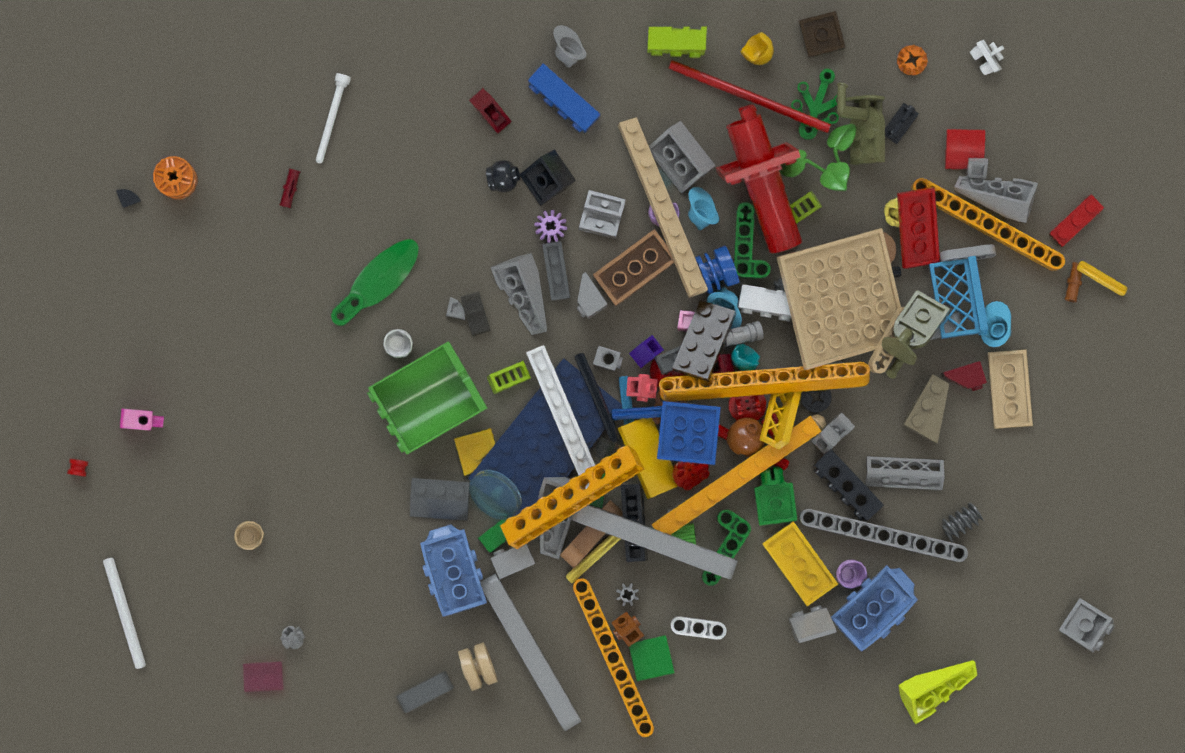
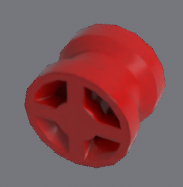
[67,459,89,477]

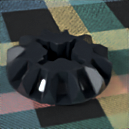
[801,389,832,413]

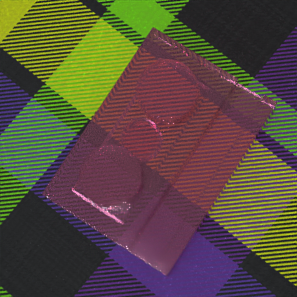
[243,661,284,692]

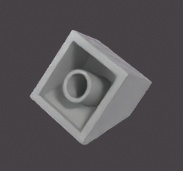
[576,272,607,319]

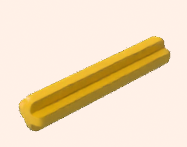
[1077,261,1128,296]

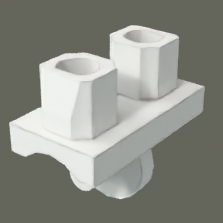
[970,40,1004,75]

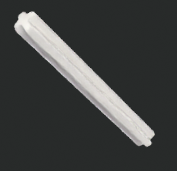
[103,558,146,669]

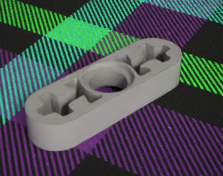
[940,244,996,262]

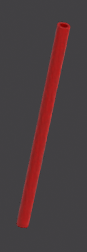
[669,60,831,133]

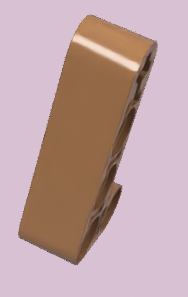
[560,500,623,568]

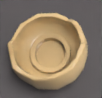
[234,521,264,550]

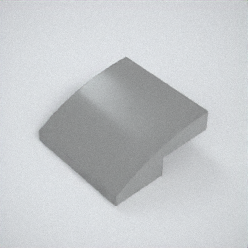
[579,190,626,239]

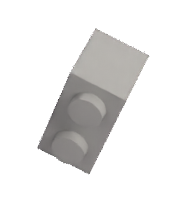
[491,544,535,579]

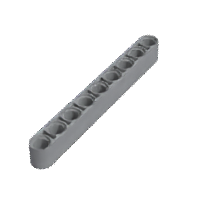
[570,505,738,579]
[799,509,968,562]
[481,573,582,731]

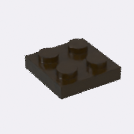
[798,11,846,58]

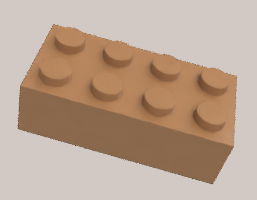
[593,229,675,307]

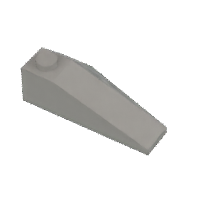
[954,176,1038,223]
[491,253,547,335]
[538,477,573,559]

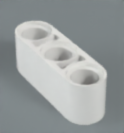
[670,616,726,640]

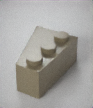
[902,374,949,444]

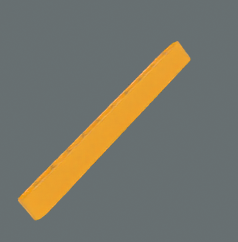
[659,362,870,402]

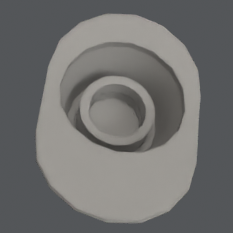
[553,25,587,68]

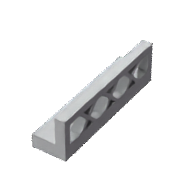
[865,456,945,490]

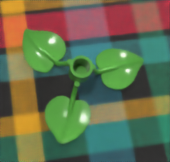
[780,124,856,191]

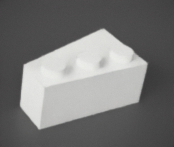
[738,284,792,322]

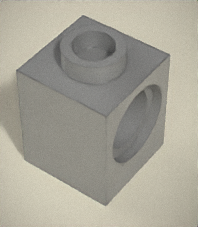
[593,346,623,372]

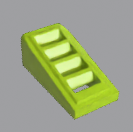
[790,191,822,224]
[487,361,531,394]

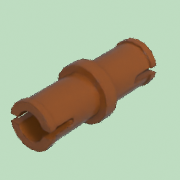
[1065,262,1082,302]

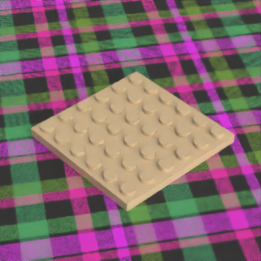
[777,228,901,370]

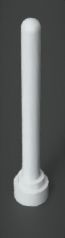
[316,73,351,163]

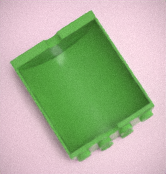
[367,341,487,454]

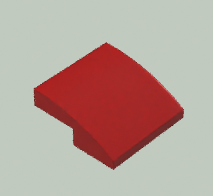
[945,129,985,169]

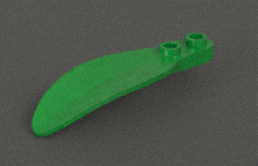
[331,239,419,326]

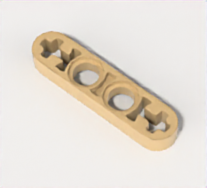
[868,307,905,373]

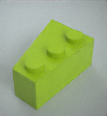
[647,27,707,58]

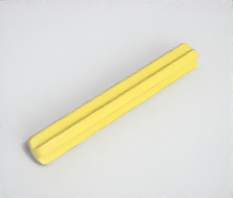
[566,535,621,583]

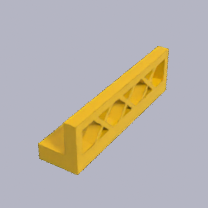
[759,378,805,450]

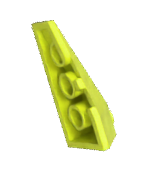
[898,660,977,724]

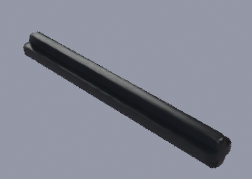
[575,353,621,443]

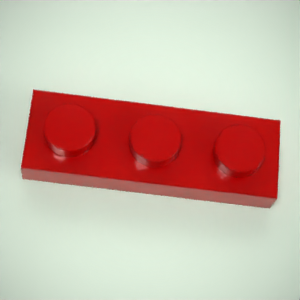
[1049,194,1104,247]

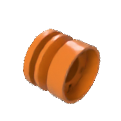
[153,156,198,199]

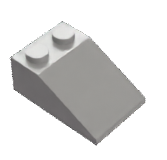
[788,605,837,643]

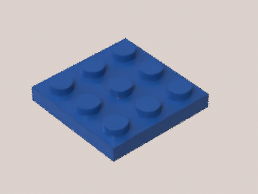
[657,401,721,465]

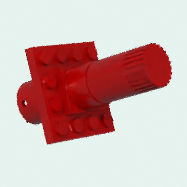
[715,105,802,253]

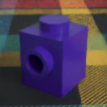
[629,335,664,368]

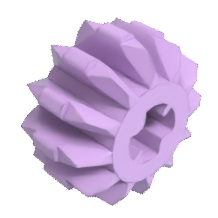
[535,210,567,243]

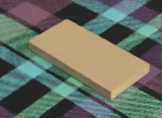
[987,349,1033,429]

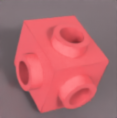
[626,374,658,402]

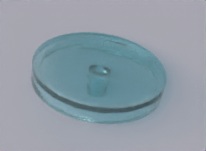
[469,470,522,520]

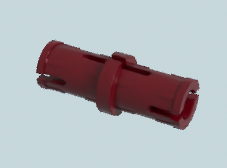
[279,168,301,208]

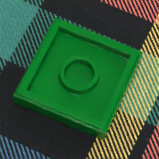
[629,635,675,681]

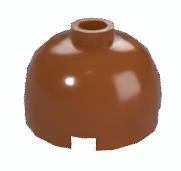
[726,418,765,457]

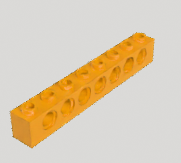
[500,445,645,549]

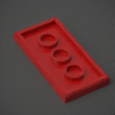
[897,187,940,269]

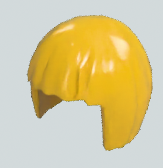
[740,32,774,65]

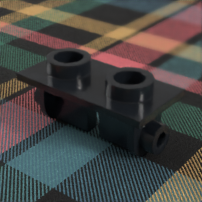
[885,103,919,144]

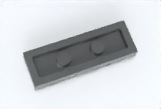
[542,241,570,301]

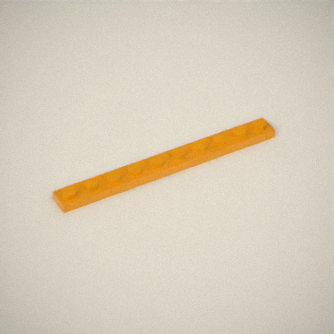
[651,416,822,535]

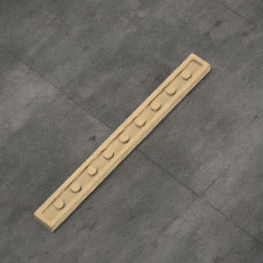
[618,117,708,298]

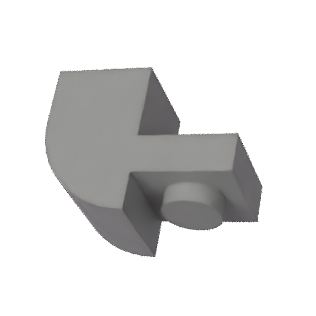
[811,413,855,454]

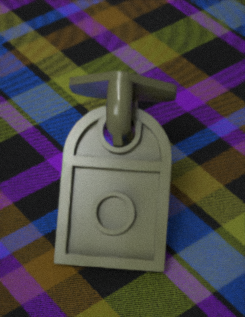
[837,82,885,165]
[882,290,950,379]

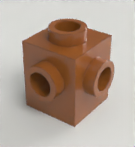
[611,611,644,647]

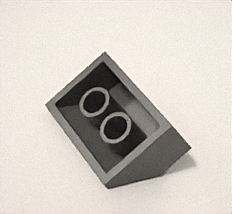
[410,478,470,521]

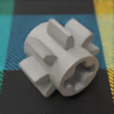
[616,583,639,606]
[280,626,305,649]

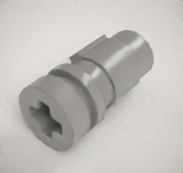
[724,321,764,346]

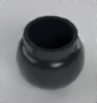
[486,160,520,192]

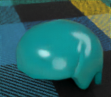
[731,344,760,371]

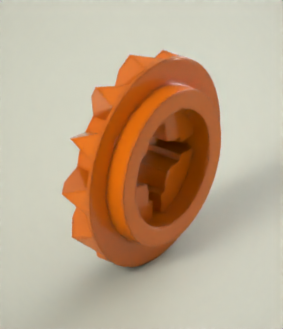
[897,45,928,76]

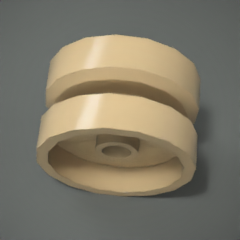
[458,642,498,691]

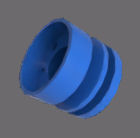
[695,245,739,294]

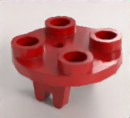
[728,395,766,420]
[672,462,710,490]

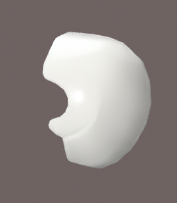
[383,329,413,358]

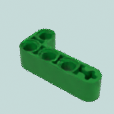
[734,202,771,279]
[702,510,751,586]

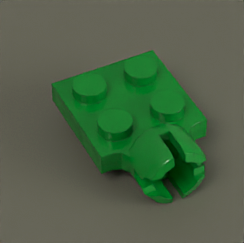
[754,467,797,526]

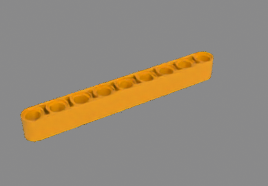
[911,178,1065,271]
[573,578,654,737]

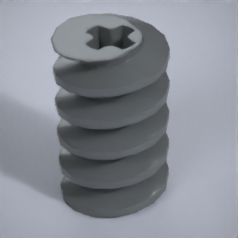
[941,503,984,542]

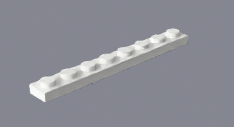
[526,345,595,489]

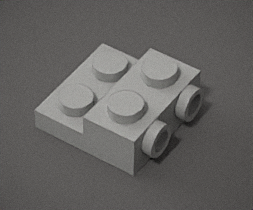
[1059,598,1115,653]

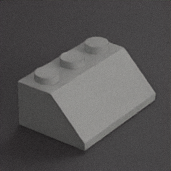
[649,121,716,193]

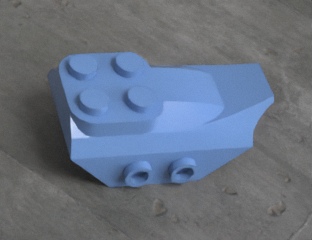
[420,524,487,617]
[831,565,918,651]

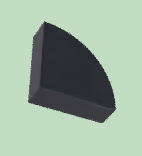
[116,189,141,209]

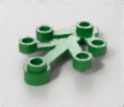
[791,69,839,140]

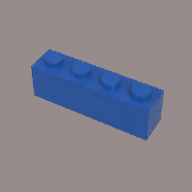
[528,63,600,133]

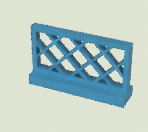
[929,256,988,339]

